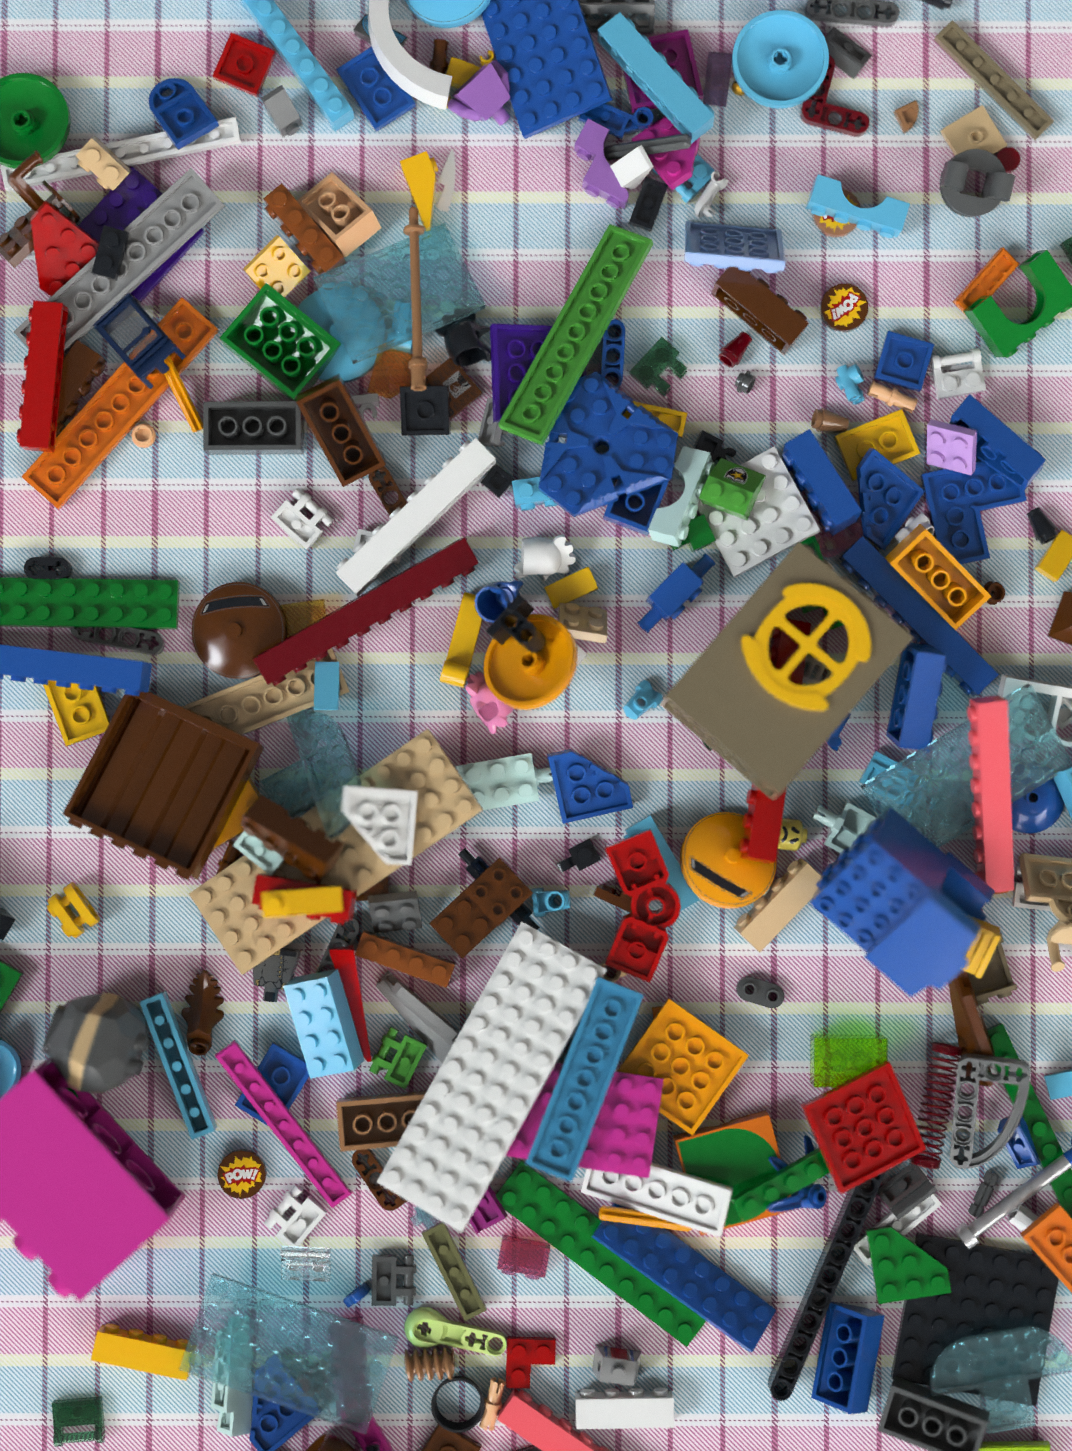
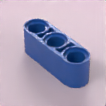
[601,319,625,389]

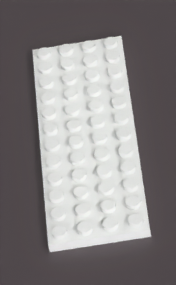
[377,922,607,1233]

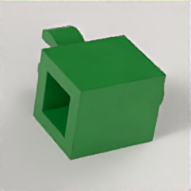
[671,514,716,553]

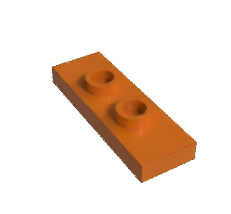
[953,247,1019,314]

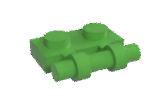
[369,1026,427,1089]

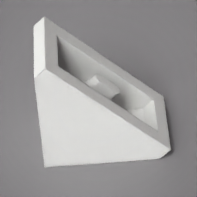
[610,145,653,189]

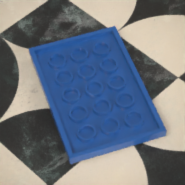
[481,0,613,139]

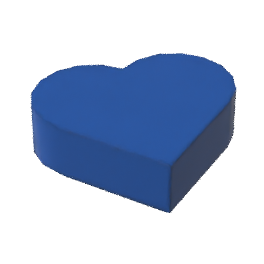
[343,1282,371,1308]

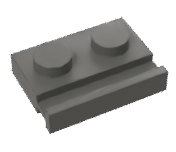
[877,1163,937,1220]

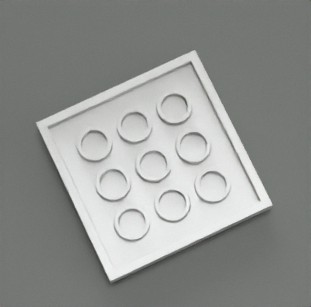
[697,446,821,578]

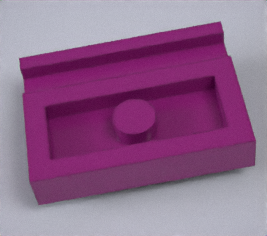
[469,1185,508,1234]

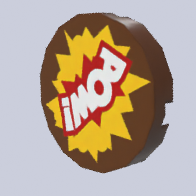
[820,284,868,332]
[217,1149,267,1199]

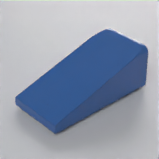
[997,1116,1040,1169]

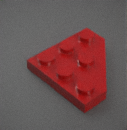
[30,200,99,297]

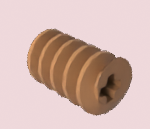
[404,1347,455,1382]

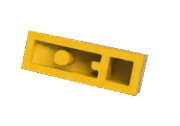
[400,151,439,234]
[261,886,343,918]

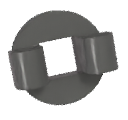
[940,149,1016,217]

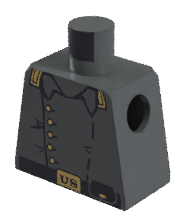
[253,948,301,1002]

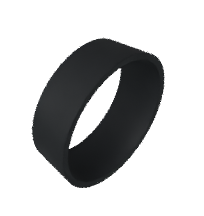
[431,1376,485,1433]

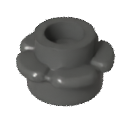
[735,371,756,394]

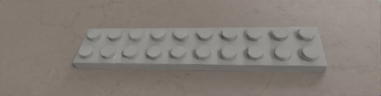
[14,168,225,354]

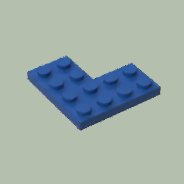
[920,461,1027,565]

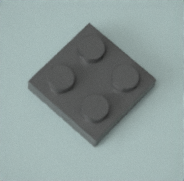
[368,891,422,933]

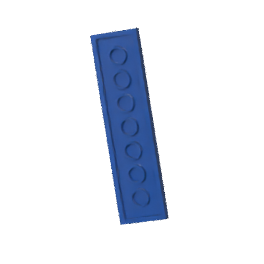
[591,1203,776,1353]

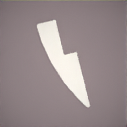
[436,149,456,212]

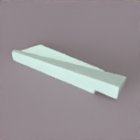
[211,1315,253,1437]

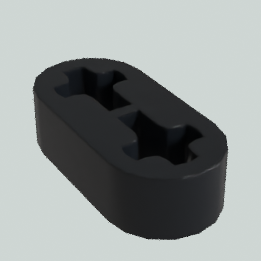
[24,557,72,579]

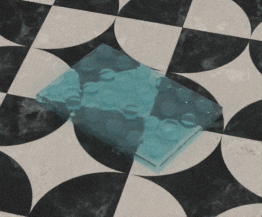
[313,223,485,364]

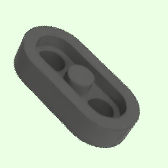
[736,976,784,1008]

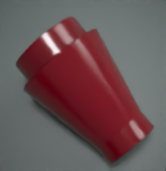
[718,331,752,368]

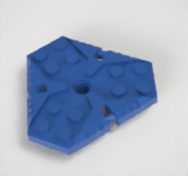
[538,372,678,517]

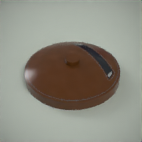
[191,582,288,679]

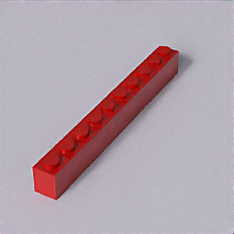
[739,618,811,864]

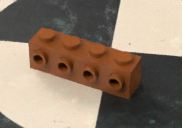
[263,183,346,279]

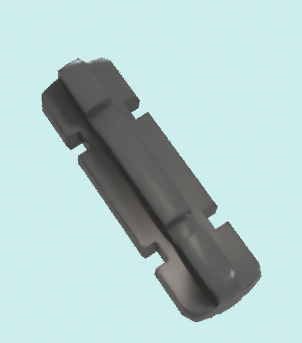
[968,1170,999,1218]

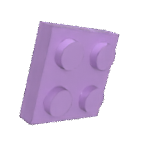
[927,419,977,475]

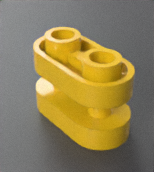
[47,882,100,938]

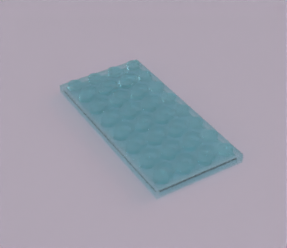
[860,683,1072,848]
[179,1273,398,1435]

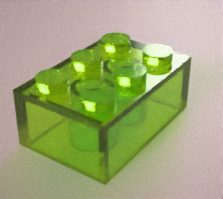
[810,1034,888,1087]

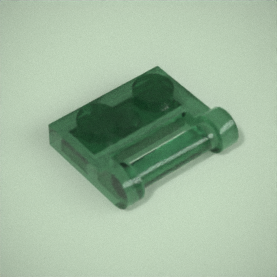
[52,1396,105,1447]

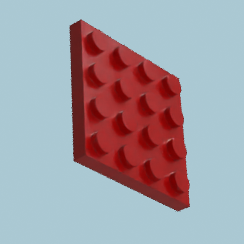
[801,1060,927,1194]

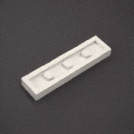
[853,1194,942,1266]

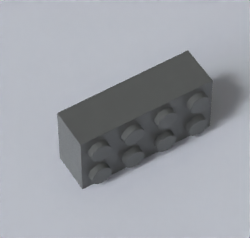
[203,401,304,455]
[877,1376,990,1451]

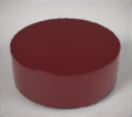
[996,147,1020,173]

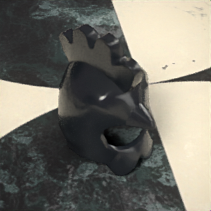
[435,309,491,366]

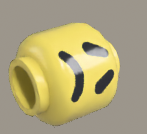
[778,818,807,851]

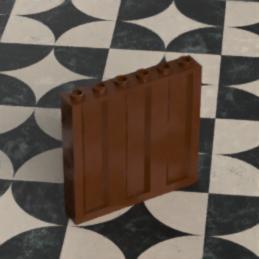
[62,692,264,880]

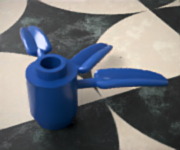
[767,1135,827,1212]

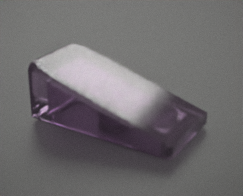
[703,52,732,107]

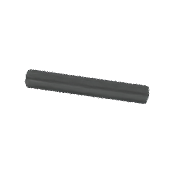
[604,134,691,160]

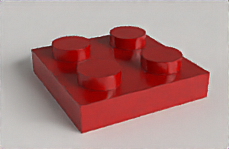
[212,32,276,98]

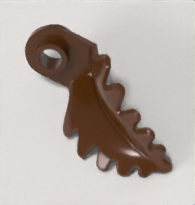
[181,970,224,1056]

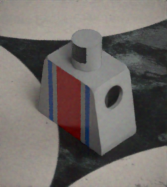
[592,1345,641,1386]

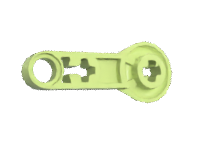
[404,1307,507,1356]

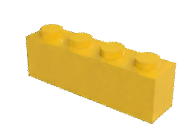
[91,1323,197,1381]

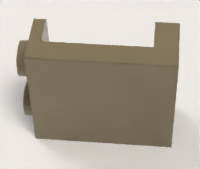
[964,934,1018,1005]

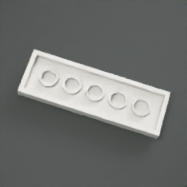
[581,1162,733,1237]

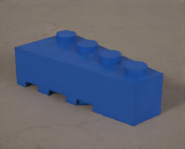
[949,394,1046,491]

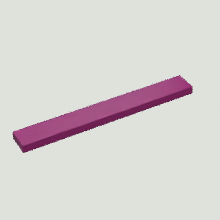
[215,1040,352,1208]

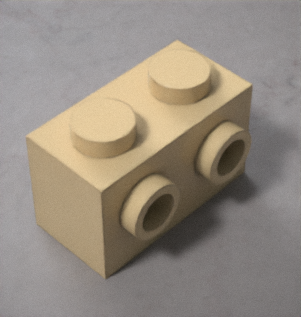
[76,136,132,191]

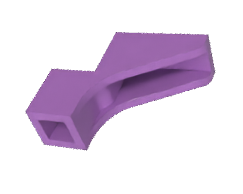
[574,119,629,209]

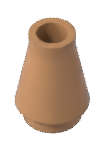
[811,408,849,432]

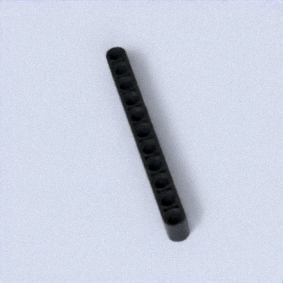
[768,1171,886,1401]

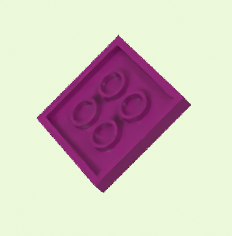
[622,29,703,113]

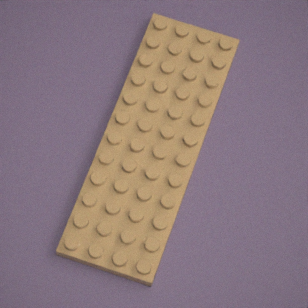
[189,729,484,975]

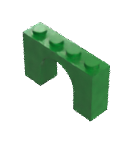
[963,250,1072,358]

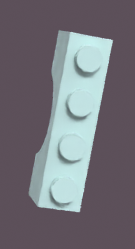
[648,446,715,547]

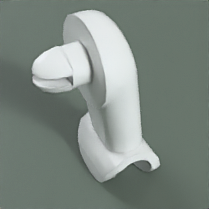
[694,171,728,218]

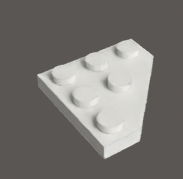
[341,786,418,865]

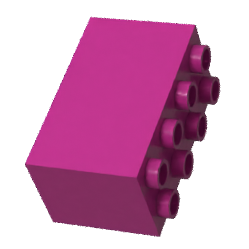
[0,1058,185,1302]

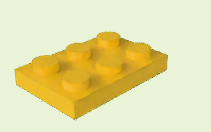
[834,409,920,481]
[43,681,110,747]

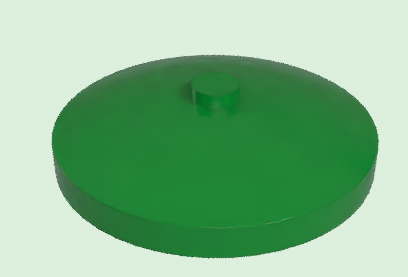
[0,73,71,169]

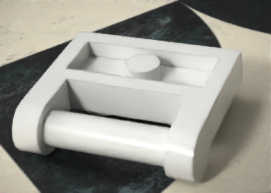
[930,348,986,400]

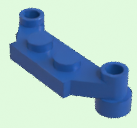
[578,103,653,139]

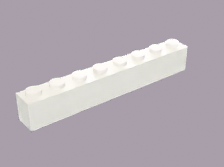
[335,438,496,597]

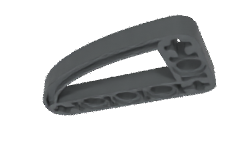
[950,1053,1031,1169]

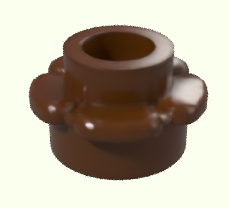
[984,581,1005,605]

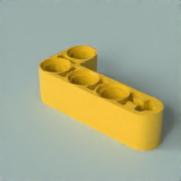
[440,592,483,688]

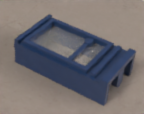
[93,293,186,389]

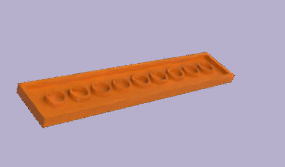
[22,297,219,510]

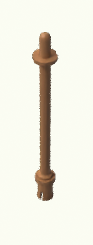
[403,207,428,391]

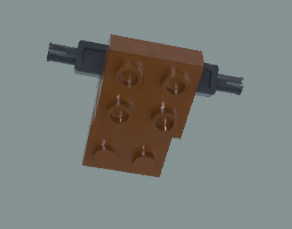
[429,848,540,959]

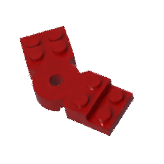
[605,829,681,983]

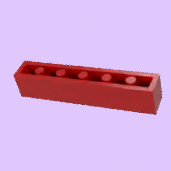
[17,300,68,453]

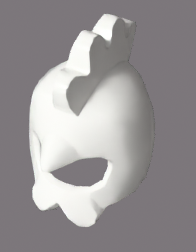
[514,534,576,581]

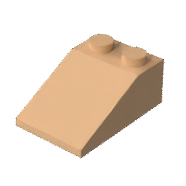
[297,172,382,258]

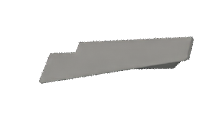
[376,971,459,1064]

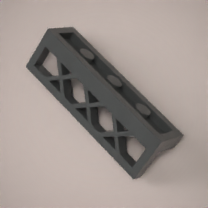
[579,0,655,33]

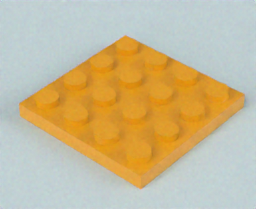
[617,998,749,1136]

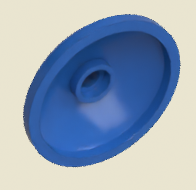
[1010,761,1064,834]

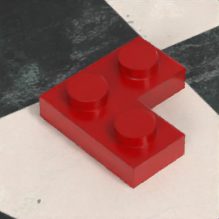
[506,1336,556,1389]

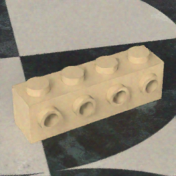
[734,858,821,952]

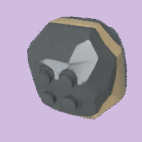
[42,993,152,1093]

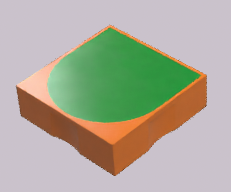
[673,1110,792,1236]

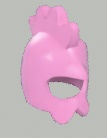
[465,672,515,734]

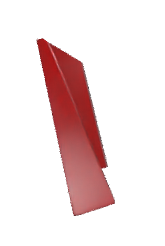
[329,945,372,1062]

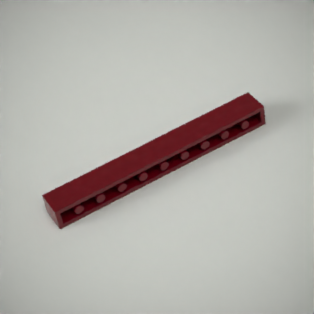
[252,538,479,686]

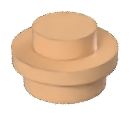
[131,423,156,448]

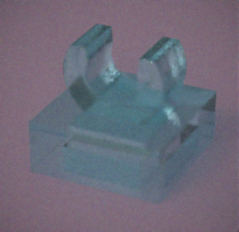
[410,1206,439,1229]

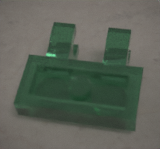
[629,337,687,397]

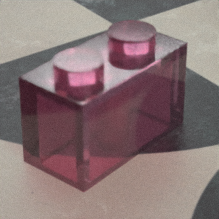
[497,1234,550,1280]

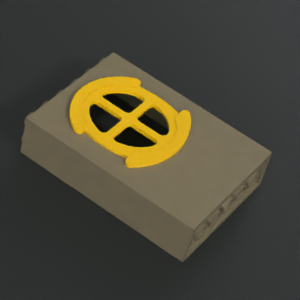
[660,542,913,800]

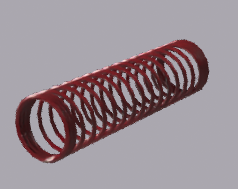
[909,1042,963,1169]

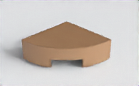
[894,100,919,134]

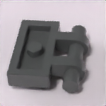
[371,1254,416,1306]

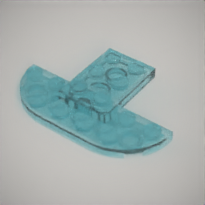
[262,710,362,840]
[930,1327,1072,1434]

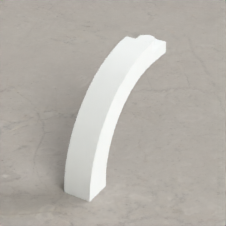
[368,0,452,110]

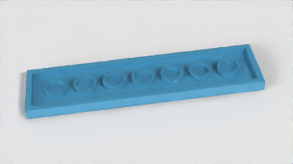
[525,977,644,1183]

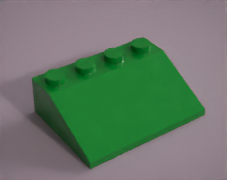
[220,283,341,401]

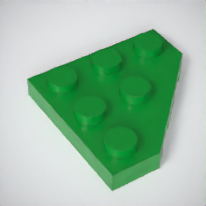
[866,1225,951,1304]

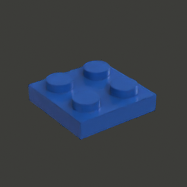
[873,331,934,392]

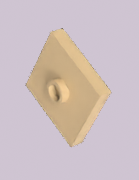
[940,105,1008,155]

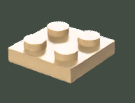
[558,603,608,644]

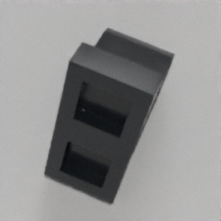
[486,594,546,653]

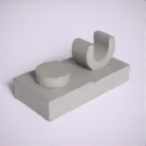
[351,393,380,418]
[478,398,508,447]

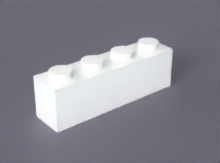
[575,1387,674,1429]

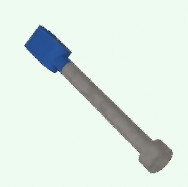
[954,1139,1072,1249]

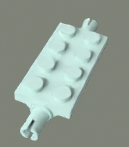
[455,753,553,810]
[812,802,876,853]

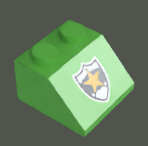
[699,458,766,521]

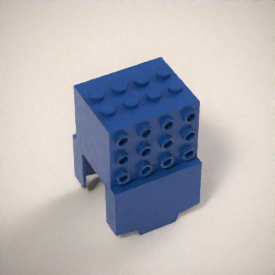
[810,807,994,997]

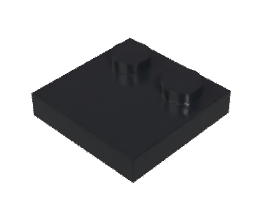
[400,385,451,436]

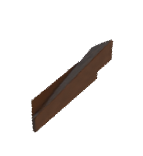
[948,970,995,1087]

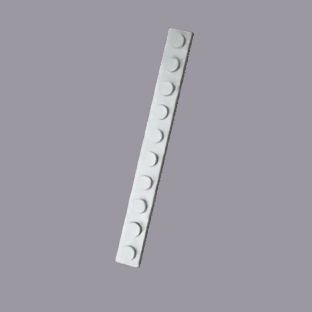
[0,117,242,192]

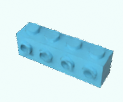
[512,477,557,511]

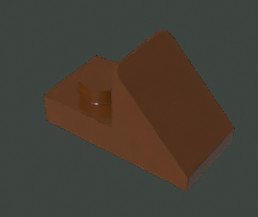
[593,884,632,913]

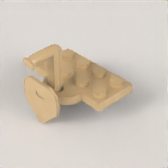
[1019,853,1072,972]

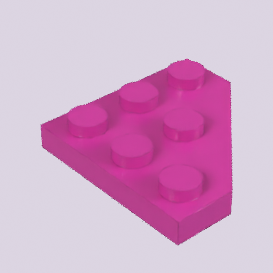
[631,116,700,190]

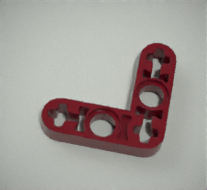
[800,55,870,137]

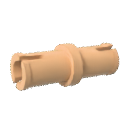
[867,380,918,413]
[479,1377,506,1431]

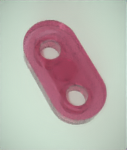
[818,522,863,558]

